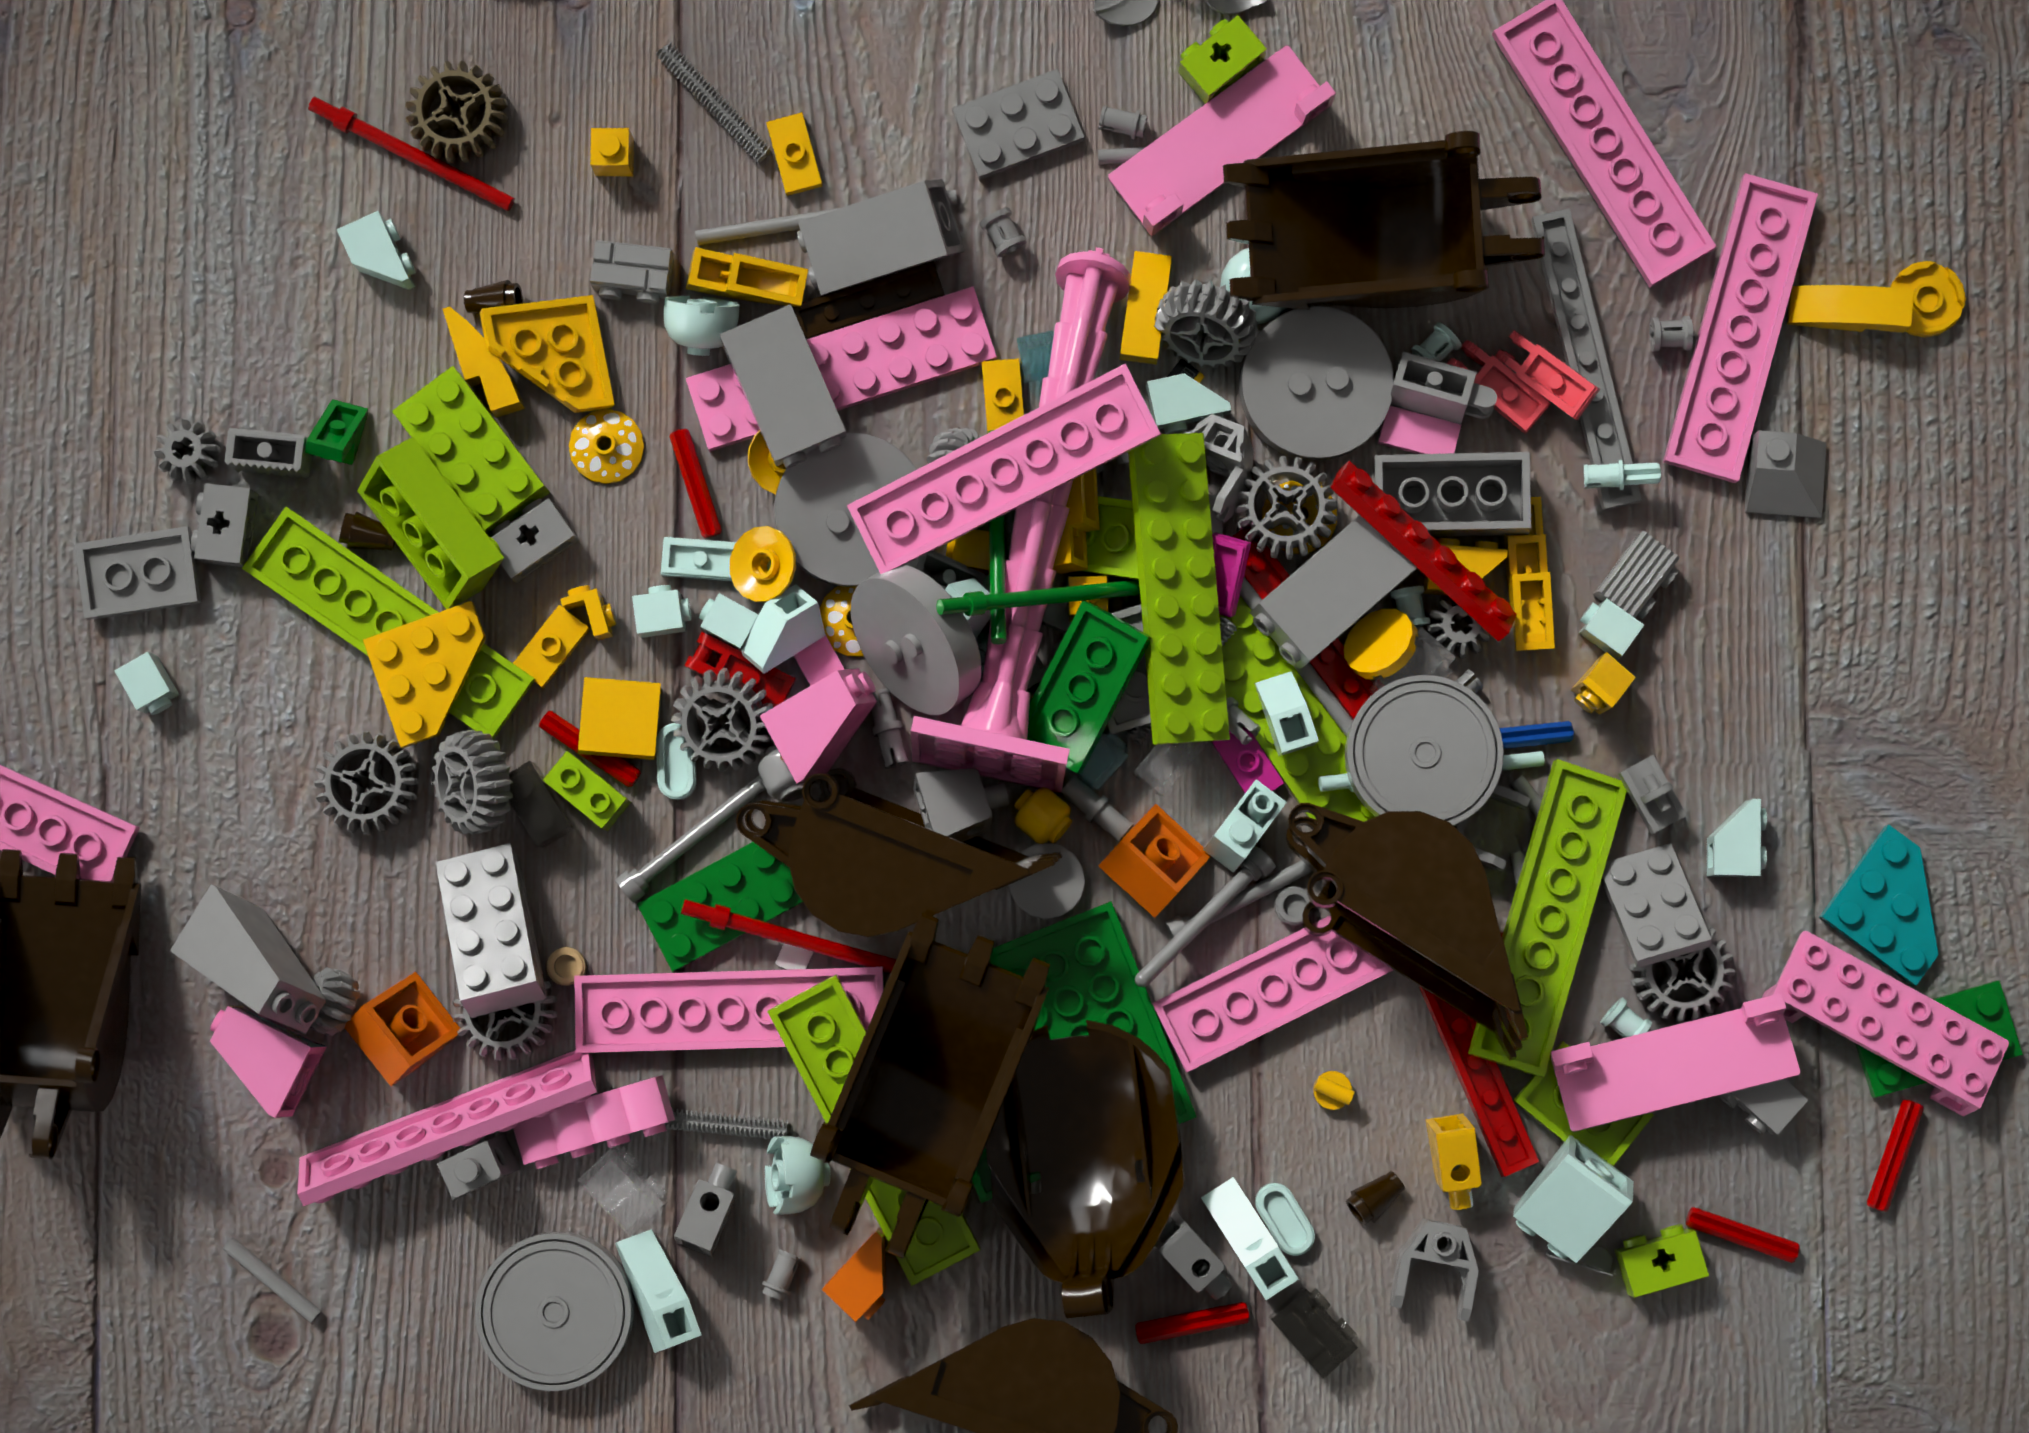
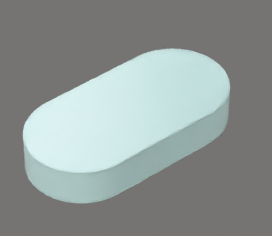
[656,723,697,800]
[1255,1183,1315,1256]

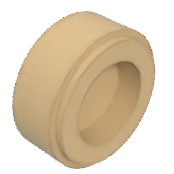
[547,947,587,986]

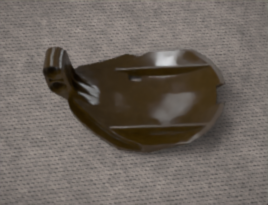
[986,1020,1185,1319]

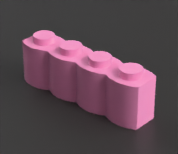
[513,1075,675,1169]

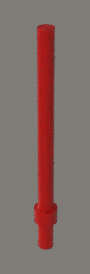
[308,96,515,211]
[681,899,896,974]

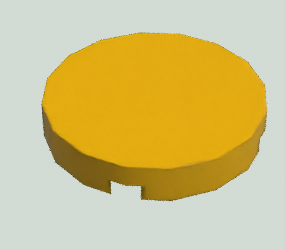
[1890,261,1966,338]
[1344,609,1418,679]

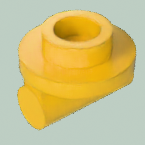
[1313,1071,1355,1110]

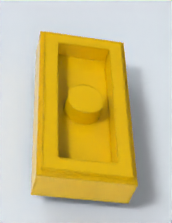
[766,112,823,196]
[982,358,1024,433]
[513,605,590,689]

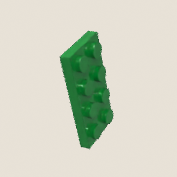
[1027,600,1152,774]
[637,842,803,972]
[1855,980,2023,1098]

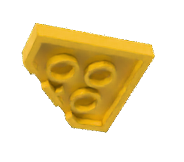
[479,295,615,413]
[363,601,486,748]

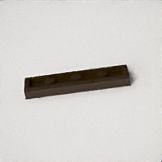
[792,261,945,339]

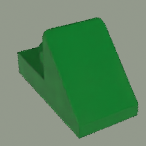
[305,399,368,465]

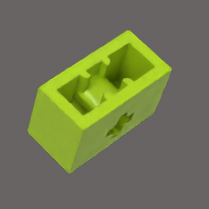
[1178,15,1267,104]
[543,751,631,831]
[1615,1224,1709,1298]

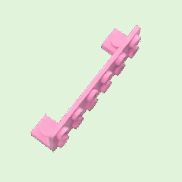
[1108,45,1336,237]
[1762,931,2009,1116]
[1551,993,1800,1132]

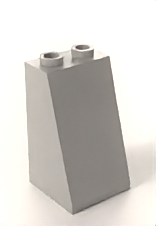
[797,179,965,295]
[720,304,847,468]
[1250,515,1417,670]
[170,884,326,1034]

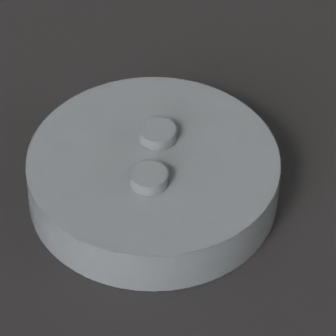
[1239,306,1394,461]
[774,433,917,587]
[851,564,981,715]
[1345,675,1504,826]
[475,1232,635,1391]

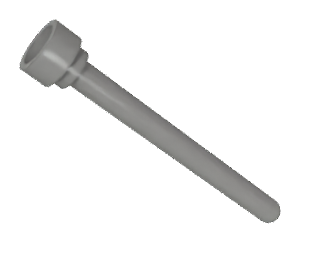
[615,775,766,904]
[1135,846,1276,987]
[1165,860,1313,944]

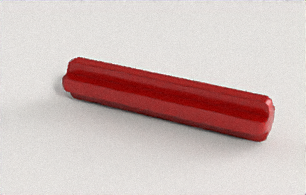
[669,429,722,538]
[539,711,641,787]
[1867,1100,1924,1212]
[1686,1207,1800,1263]
[1135,1302,1250,1344]

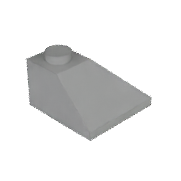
[1745,430,1826,519]

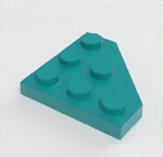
[1819,825,1939,986]

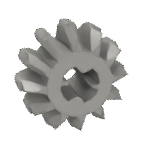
[153,419,221,484]
[1427,598,1491,659]
[310,967,360,1036]

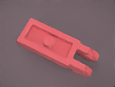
[1495,330,1600,420]
[1446,340,1551,434]

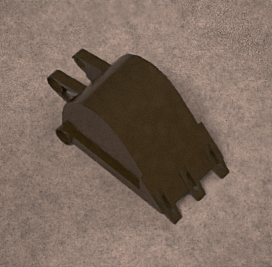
[1223,131,1545,310]
[736,768,1063,937]
[1286,803,1528,1061]
[0,849,141,1159]
[810,913,1050,1258]
[849,1318,1178,1433]

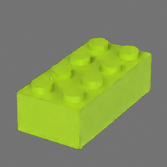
[392,366,550,537]
[357,437,504,609]

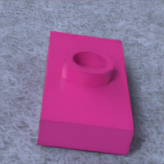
[1212,532,1251,618]
[1211,727,1284,794]

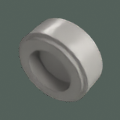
[1275,886,1313,925]

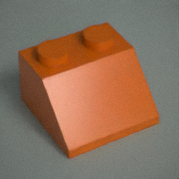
[1098,804,1211,918]
[345,972,460,1086]
[821,1227,886,1322]

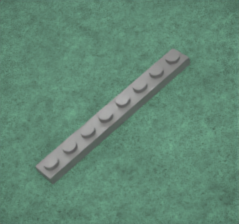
[1531,208,1642,511]

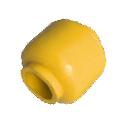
[1014,787,1072,844]

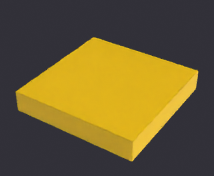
[578,677,661,760]

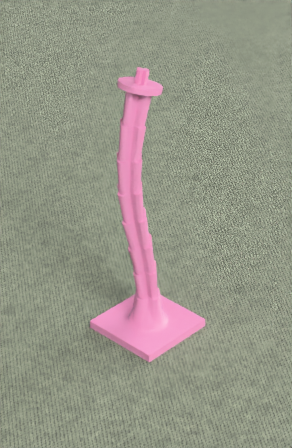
[911,247,1131,793]

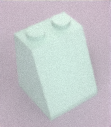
[1513,1135,1634,1263]

